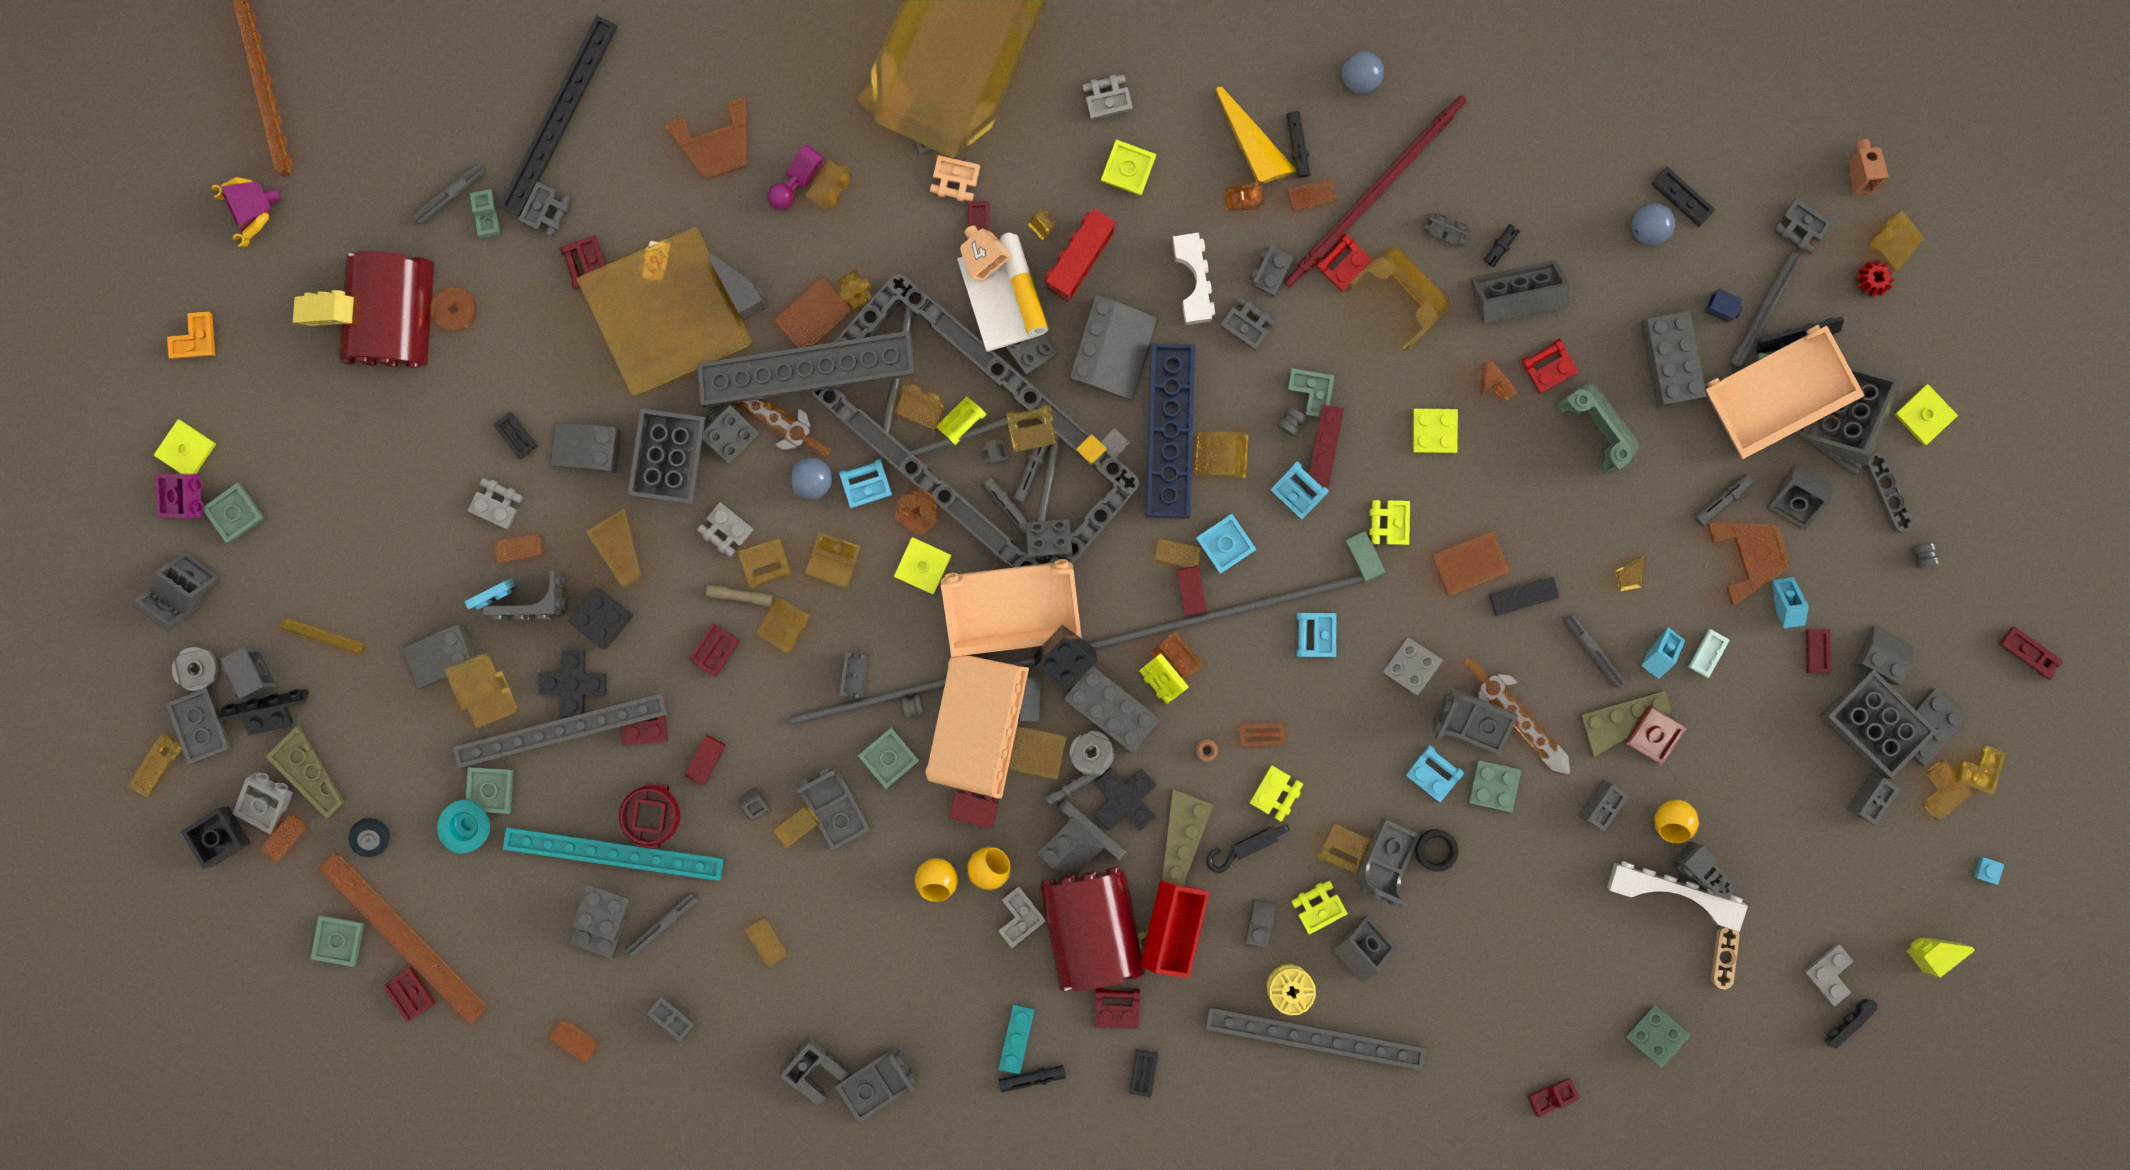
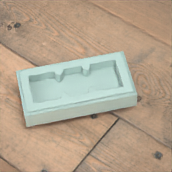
[1688,629,1730,678]

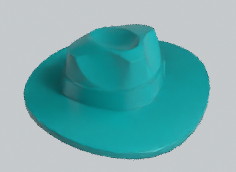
[437,799,490,853]

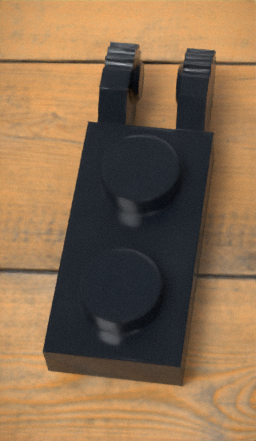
[1824,999,1878,1048]

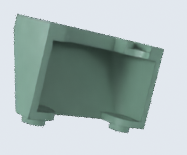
[1555,383,1639,475]

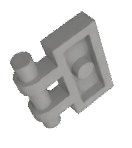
[1082,74,1133,120]
[468,478,523,530]
[697,502,755,558]

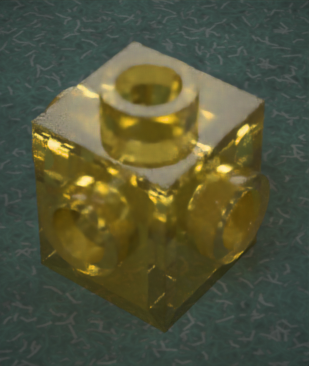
[837,269,872,309]

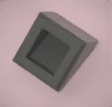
[738,787,770,821]

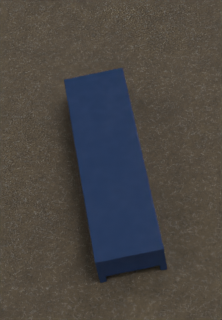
[1146,343,1195,519]

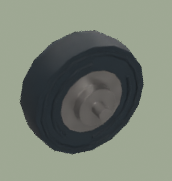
[348,818,390,857]

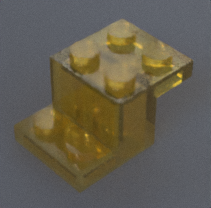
[444,653,518,728]

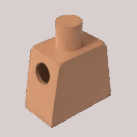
[1849,139,1889,195]

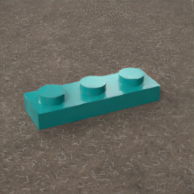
[998,1004,1035,1075]

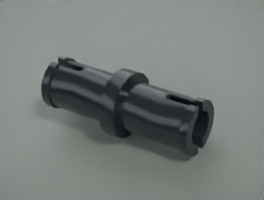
[1483,224,1520,267]

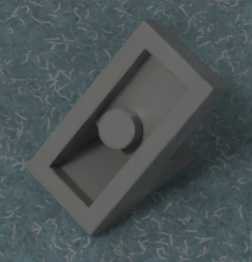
[1245,899,1275,948]

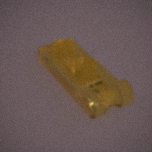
[128,734,182,797]

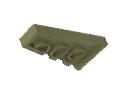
[1580,691,1672,757]
[266,726,345,819]
[1162,789,1213,884]

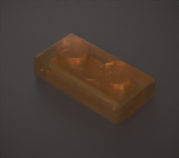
[549,1019,599,1063]

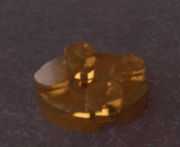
[431,287,476,331]
[895,490,940,534]

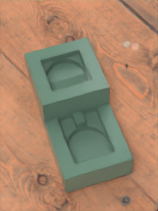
[470,189,501,239]
[1346,531,1385,582]

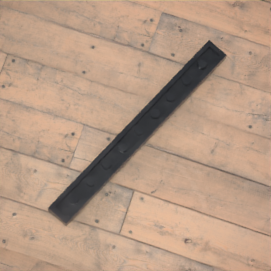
[499,15,617,217]

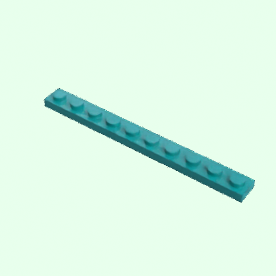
[503,827,724,881]

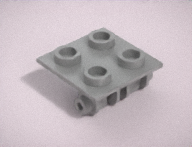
[1383,637,1443,696]

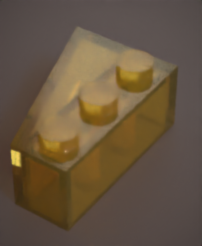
[586,509,642,590]

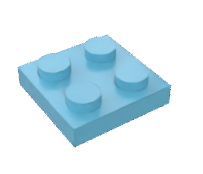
[1196,514,1257,574]
[465,578,516,610]

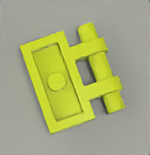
[1369,500,1410,545]
[1139,653,1189,704]
[1249,765,1304,822]
[1291,880,1348,935]

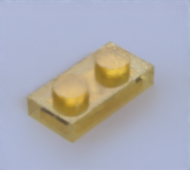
[745,918,787,967]

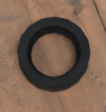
[1415,829,1459,872]

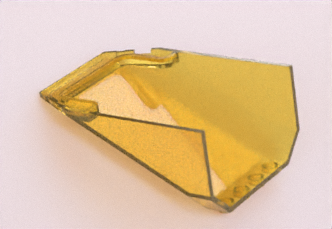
[871,0,1048,158]

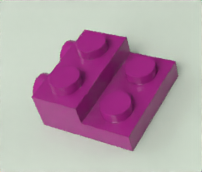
[155,473,204,518]

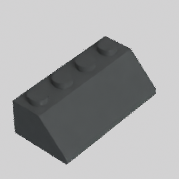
[1471,261,1569,324]

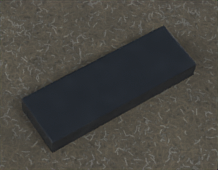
[1651,167,1715,227]
[1489,577,1560,616]

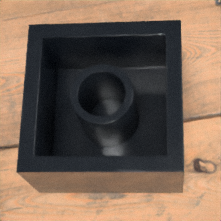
[567,587,634,649]
[1034,625,1097,691]
[180,807,251,869]

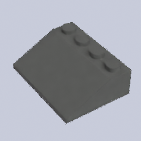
[1070,295,1157,401]
[1801,366,1900,466]
[627,408,706,504]
[1819,669,1938,779]

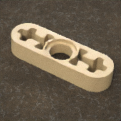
[1711,926,1740,990]

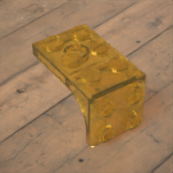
[1008,726,1067,780]

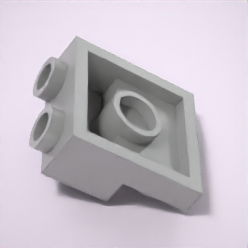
[233,772,293,834]

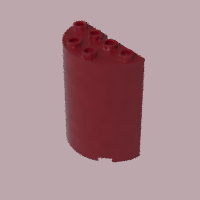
[339,251,434,368]
[1040,867,1145,991]

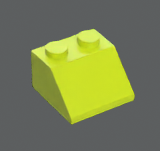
[1907,937,1975,978]

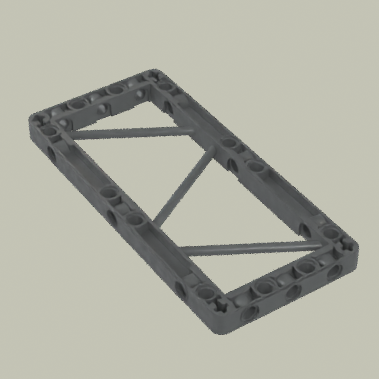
[809,274,1139,568]

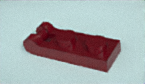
[1999,627,2063,680]

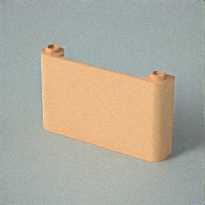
[1706,325,1865,459]
[941,559,1082,657]
[925,655,1029,799]

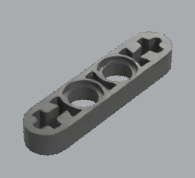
[1865,452,1914,533]
[1058,799,1130,863]

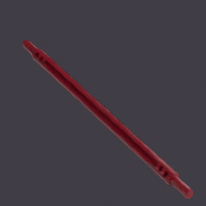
[1284,95,1467,288]

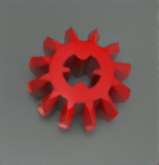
[1855,260,1895,297]

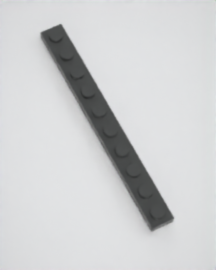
[453,693,669,768]
[1205,1007,1426,1070]

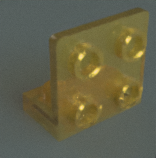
[805,159,851,211]
[894,383,945,431]
[1195,432,1248,478]

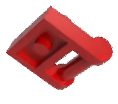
[1315,234,1373,292]
[1521,338,1579,394]

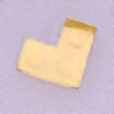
[1954,746,2006,794]
[1922,759,1973,821]

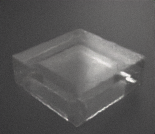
[1101,428,1130,458]

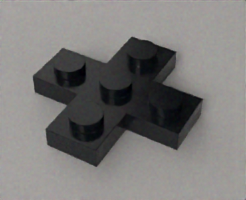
[539,651,607,717]
[1094,768,1156,831]

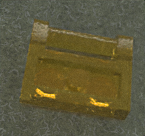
[1006,404,1058,452]
[738,538,792,589]
[1317,823,1372,877]

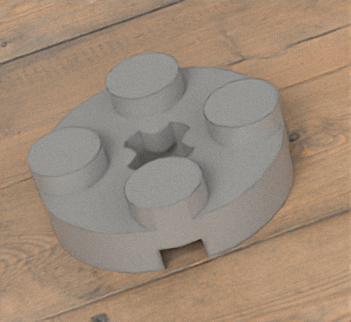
[172,647,219,691]
[1070,731,1114,776]

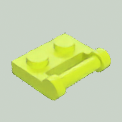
[936,396,987,445]

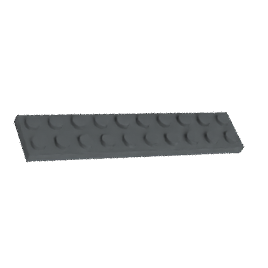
[697,331,915,407]

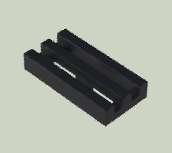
[493,412,538,459]
[1129,1049,1158,1097]

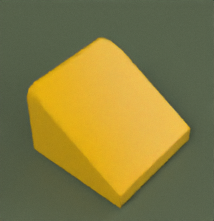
[1076,434,1107,465]

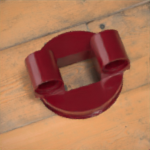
[619,782,681,849]

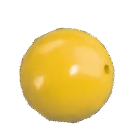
[1654,799,1699,843]
[967,846,1011,891]
[914,858,958,902]

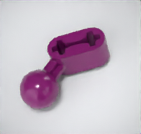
[767,144,825,210]

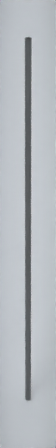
[791,574,1363,725]

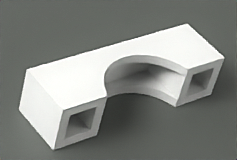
[1172,233,1215,325]

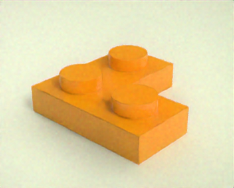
[167,312,215,359]

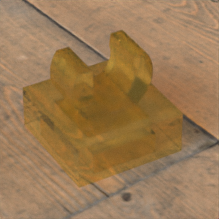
[1027,209,1057,240]

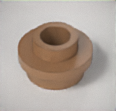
[1196,740,1218,761]

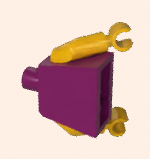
[212,177,280,247]

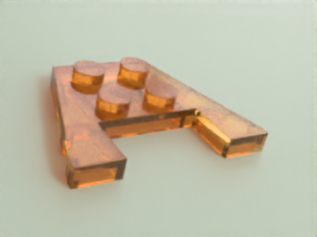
[665,97,747,180]
[1707,523,1791,605]

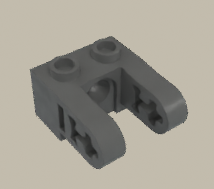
[1673,842,1734,898]
[780,1035,850,1106]

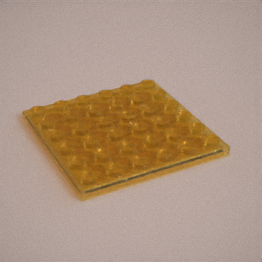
[576,226,752,397]

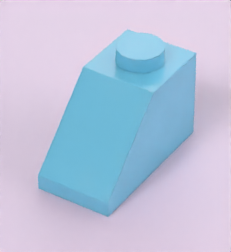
[1772,577,1809,628]
[1641,627,1685,679]

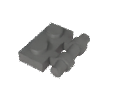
[518,182,571,237]
[1774,198,1833,254]
[1220,296,1276,350]

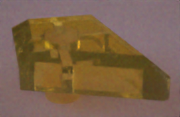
[1615,555,1646,592]

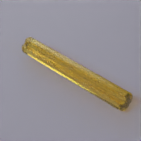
[280,618,366,654]

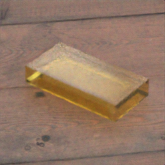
[1154,539,1202,567]
[774,805,820,848]

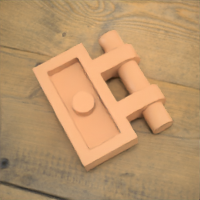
[930,155,980,202]

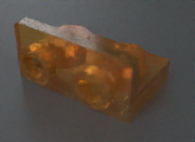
[1151,631,1204,681]

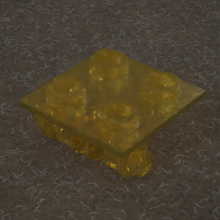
[1869,209,1924,271]
[756,597,810,654]

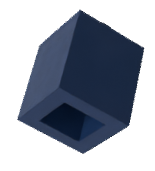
[1704,289,1743,322]

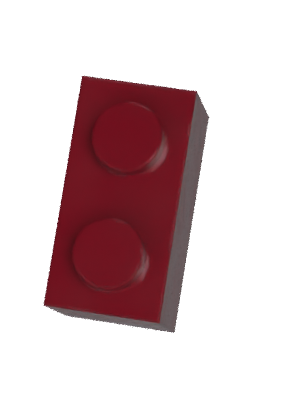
[949,790,999,829]

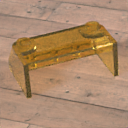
[1346,247,1450,351]

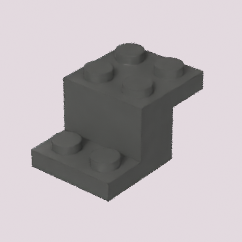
[132,552,220,632]
[570,883,631,959]

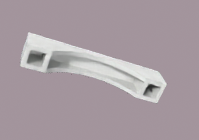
[1607,861,1748,931]

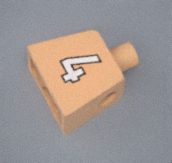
[960,226,1012,282]

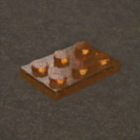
[774,277,852,348]
[1432,531,1510,596]

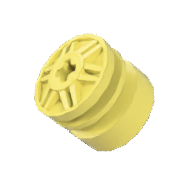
[1266,964,1316,1015]

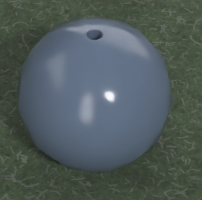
[1342,51,1384,95]
[1631,202,1675,246]
[792,457,832,500]

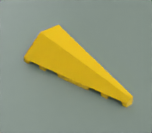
[1215,87,1296,186]

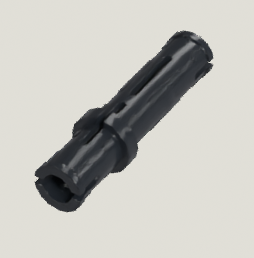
[1286,111,1311,178]
[999,1065,1066,1093]

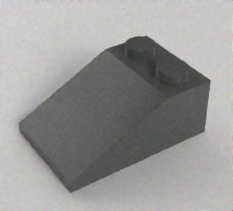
[707,254,768,320]
[551,423,621,473]
[403,625,480,689]

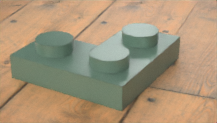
[1287,368,1334,418]

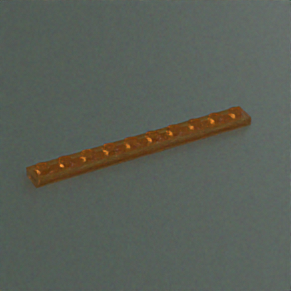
[233,0,292,177]
[318,853,488,1025]

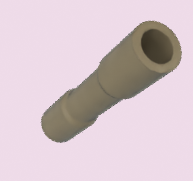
[706,584,773,607]

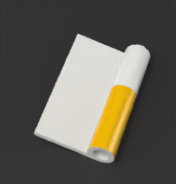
[957,233,1048,352]

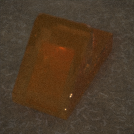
[1226,181,1265,211]
[1480,359,1518,400]

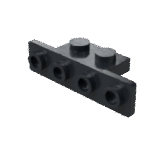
[1756,317,1844,354]
[218,689,309,735]

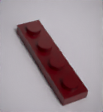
[1305,404,1344,492]

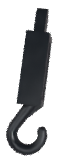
[1206,824,1290,873]

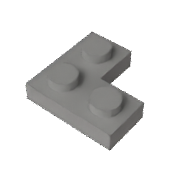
[998,886,1046,948]
[1803,943,1854,1007]

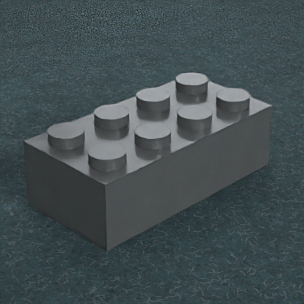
[1640,311,1707,408]
[1064,666,1160,753]

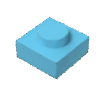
[1974,857,2005,885]

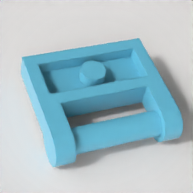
[839,458,892,509]
[1270,461,1329,519]
[1296,613,1336,657]
[1405,745,1464,803]

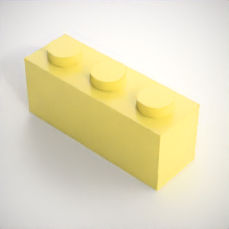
[293,290,354,326]

